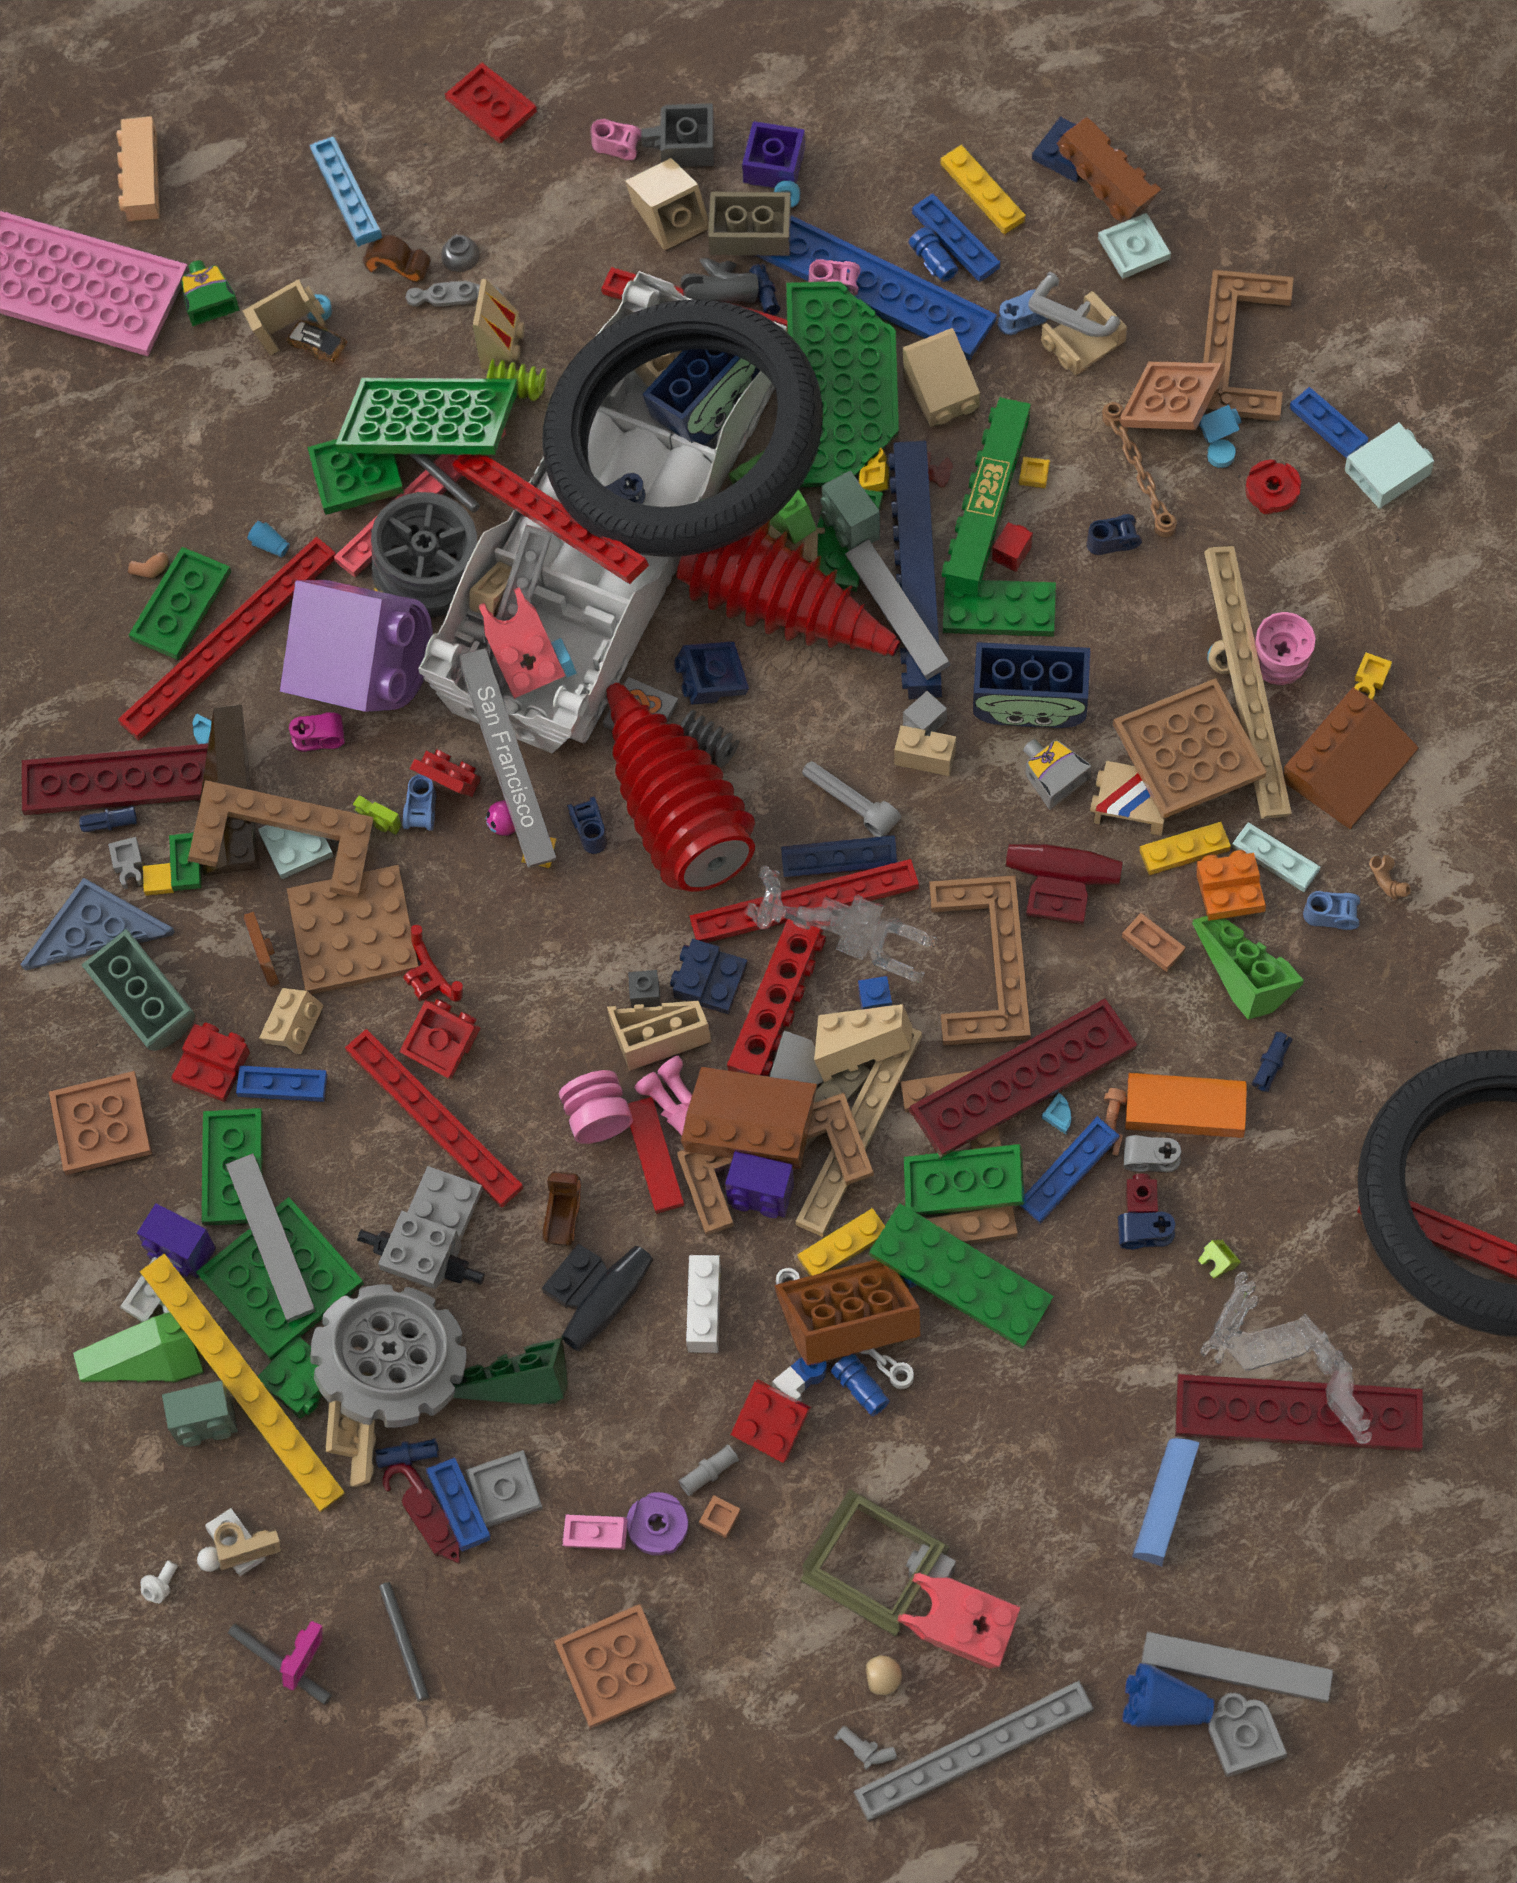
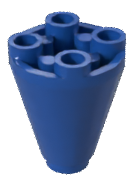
[1123,1663,1214,1727]

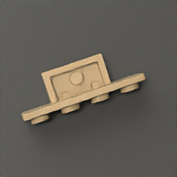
[326,1372,376,1487]

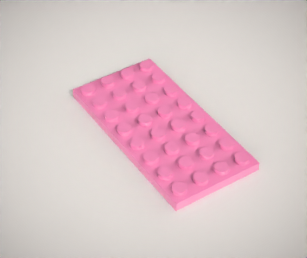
[0,211,189,356]

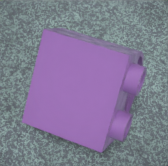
[280,580,433,712]

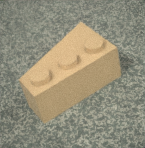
[607,1001,712,1071]
[814,1004,912,1082]

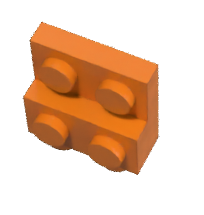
[1197,850,1266,921]

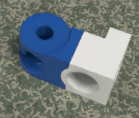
[772,1357,827,1402]

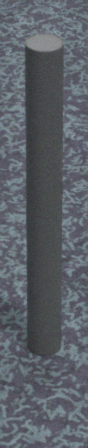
[409,454,480,513]
[379,1582,429,1702]
[228,1623,332,1705]

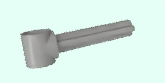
[802,761,902,837]

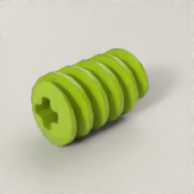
[487,358,546,401]

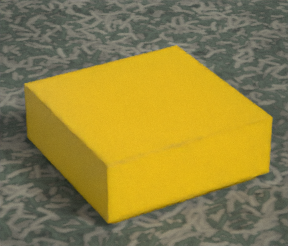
[1019,457,1050,488]
[143,863,174,896]

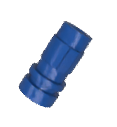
[908,227,958,282]
[831,1353,890,1416]

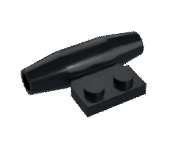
[542,1243,653,1351]

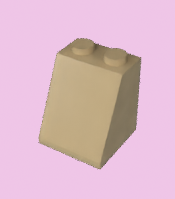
[625,158,709,250]
[903,328,980,427]

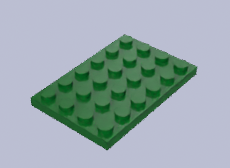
[335,378,518,455]

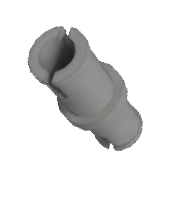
[678,1445,739,1496]

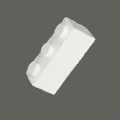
[686,1255,721,1353]

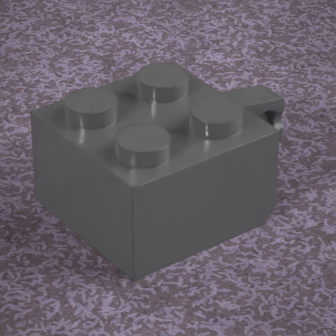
[641,104,714,167]

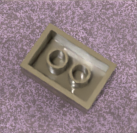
[708,192,791,256]

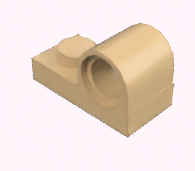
[469,561,512,618]
[214,1522,281,1570]

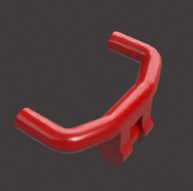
[403,925,463,1002]

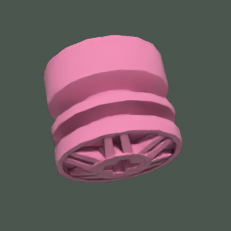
[1254,612,1315,685]
[559,1070,633,1144]

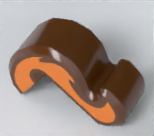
[363,234,431,282]
[543,1171,581,1246]

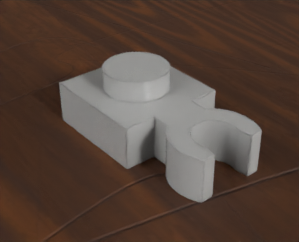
[108,837,143,889]

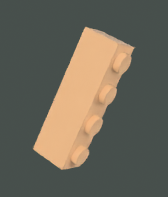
[117,116,160,222]

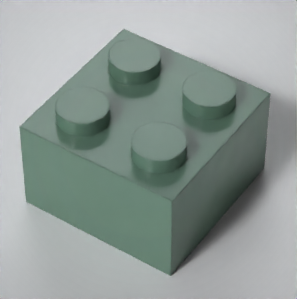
[820,470,880,551]
[162,1380,238,1447]

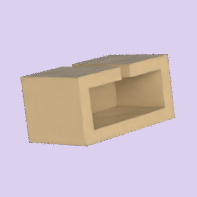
[894,725,956,776]

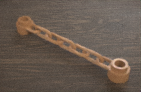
[1102,402,1177,538]

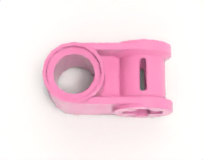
[591,119,641,160]
[809,259,861,296]

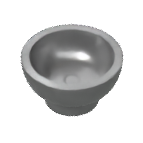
[441,235,480,272]

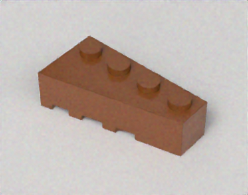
[1057,117,1162,223]

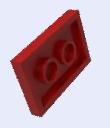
[445,62,537,144]

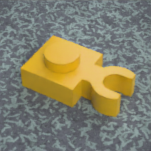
[859,448,890,492]
[1354,652,1392,700]

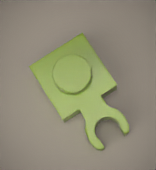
[353,796,402,835]

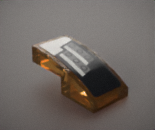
[286,319,348,362]

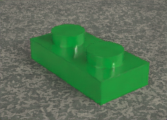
[169,832,202,891]

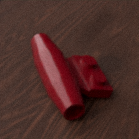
[1006,844,1123,925]

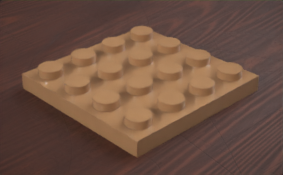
[1113,678,1267,819]
[287,865,419,994]

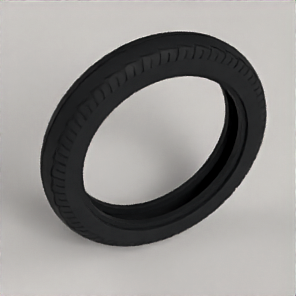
[542,299,823,557]
[1358,1050,1517,1337]

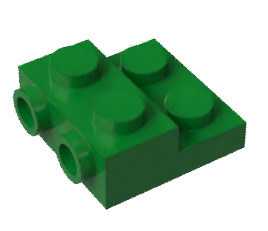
[257,1336,323,1420]

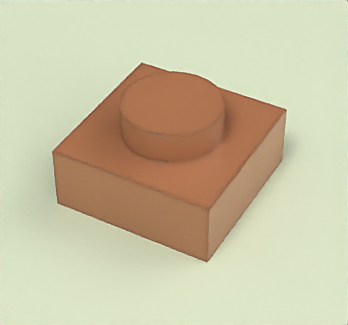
[699,1495,741,1539]

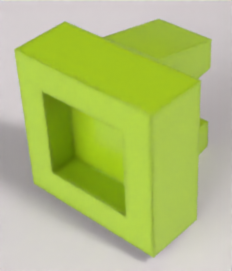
[1198,1240,1241,1278]

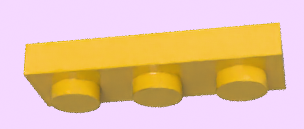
[1139,822,1231,875]
[798,1208,885,1276]

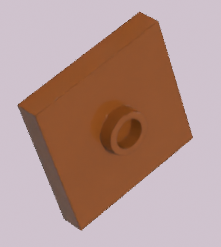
[244,912,280,987]

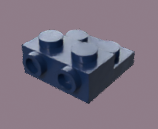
[1032,116,1105,183]
[674,641,749,705]
[670,939,748,1015]

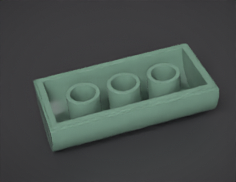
[82,929,195,1051]

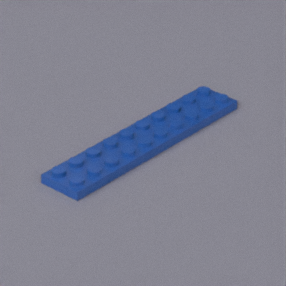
[755,215,997,360]

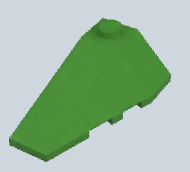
[1192,916,1304,1020]
[73,1312,204,1382]

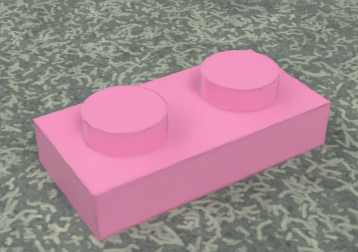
[563,1515,628,1550]

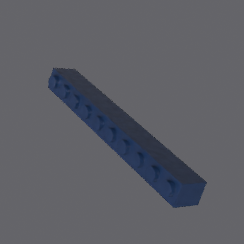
[889,441,942,699]

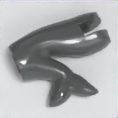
[680,258,759,303]

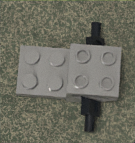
[357,1166,485,1289]

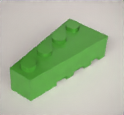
[729,451,817,544]

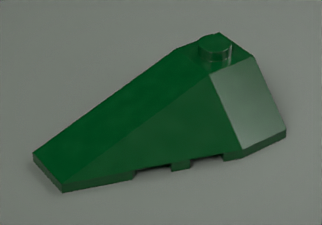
[452,1338,568,1405]

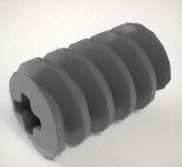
[680,710,740,767]

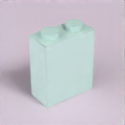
[1345,423,1434,509]

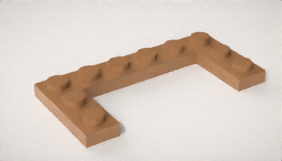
[1203,270,1294,421]
[188,780,374,898]
[929,876,1031,1045]
[900,1071,1017,1245]
[677,1093,874,1236]

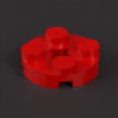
[1245,459,1301,515]

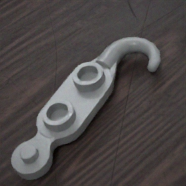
[406,281,504,306]

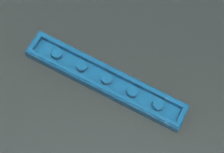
[310,137,383,247]

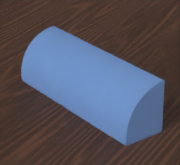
[1132,1438,1199,1566]

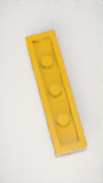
[940,145,1026,235]

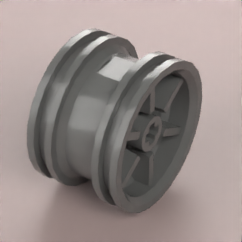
[371,492,477,618]

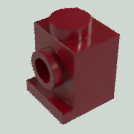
[1126,1174,1158,1213]

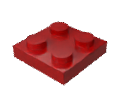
[730,1379,811,1463]

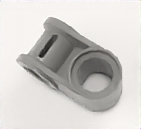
[1124,1135,1181,1172]

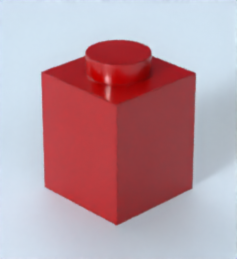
[992,522,1033,572]

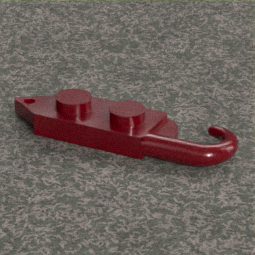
[383,1463,460,1564]

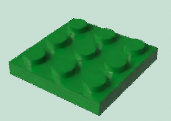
[308,439,404,515]

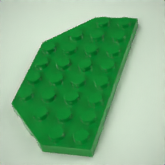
[786,281,899,487]

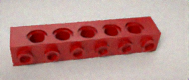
[727,913,826,1077]

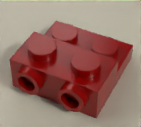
[410,749,482,797]
[399,998,481,1079]
[171,1023,250,1102]

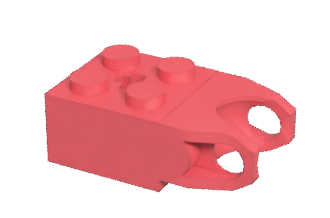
[479,587,565,699]
[898,1573,1020,1669]

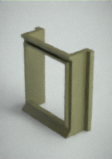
[800,1489,950,1637]

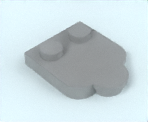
[1209,1693,1287,1777]

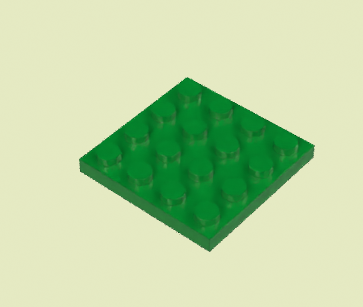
[196,1197,364,1361]

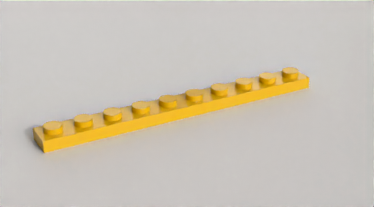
[140,1254,345,1512]

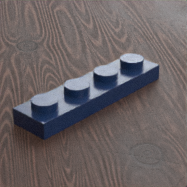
[781,835,897,877]

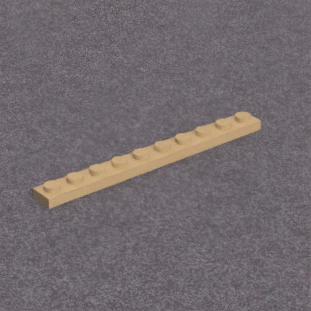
[1204,546,1292,819]

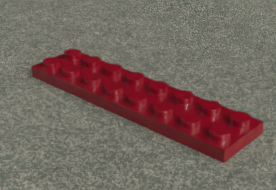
[22,743,247,815]
[909,998,1138,1158]
[1175,1374,1423,1452]

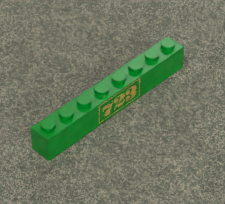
[941,397,1031,596]

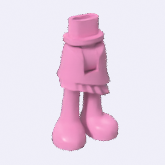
[634,1056,692,1136]

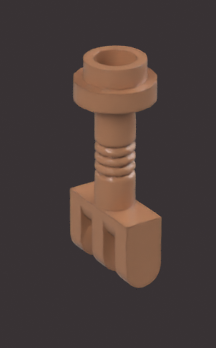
[1104,1088,1127,1156]

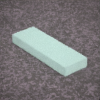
[1232,822,1321,892]

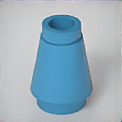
[247,521,290,558]

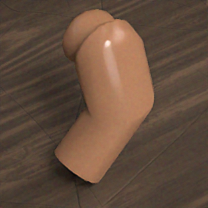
[128,553,169,578]

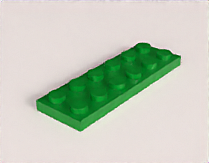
[868,1203,1054,1349]

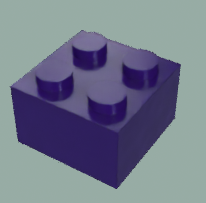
[742,121,805,188]
[725,1151,794,1218]
[137,1203,216,1278]

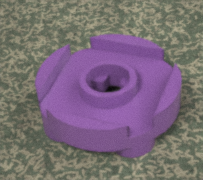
[627,1492,689,1556]

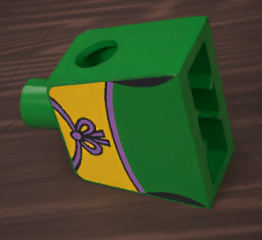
[182,260,240,327]

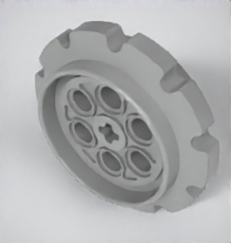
[310,1284,466,1428]

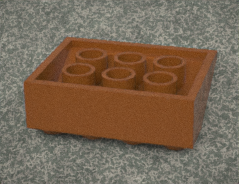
[1283,687,1419,830]
[681,1067,817,1169]
[775,1260,921,1365]

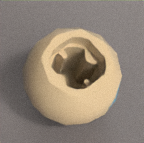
[1207,639,1230,674]
[866,1655,902,1695]

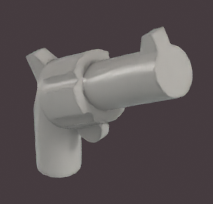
[834,1726,896,1770]

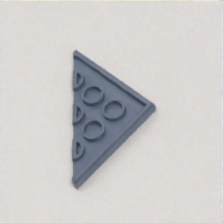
[20,878,175,970]

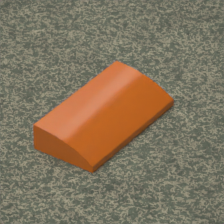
[1125,1073,1246,1138]

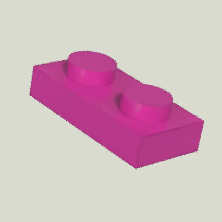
[280,1621,323,1691]

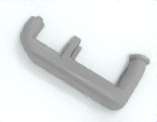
[1028,272,1121,337]

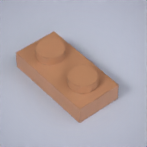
[1122,913,1186,972]

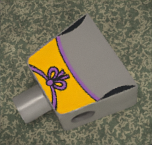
[1023,739,1092,809]

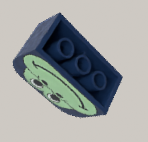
[642,349,760,445]
[973,642,1090,728]

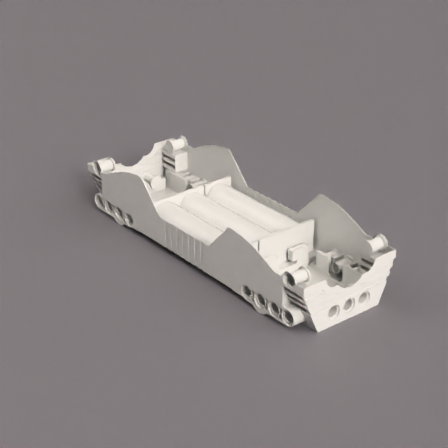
[418,271,787,753]

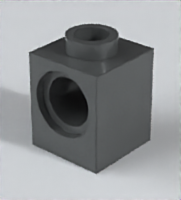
[628,970,661,1008]

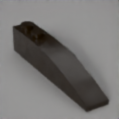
[199,705,260,876]

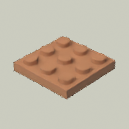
[1119,362,1225,430]
[49,1071,152,1175]
[554,1604,676,1729]

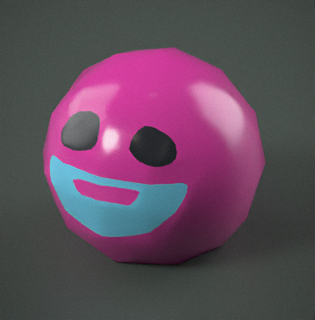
[486,800,516,836]

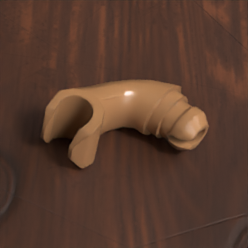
[1369,855,1411,900]

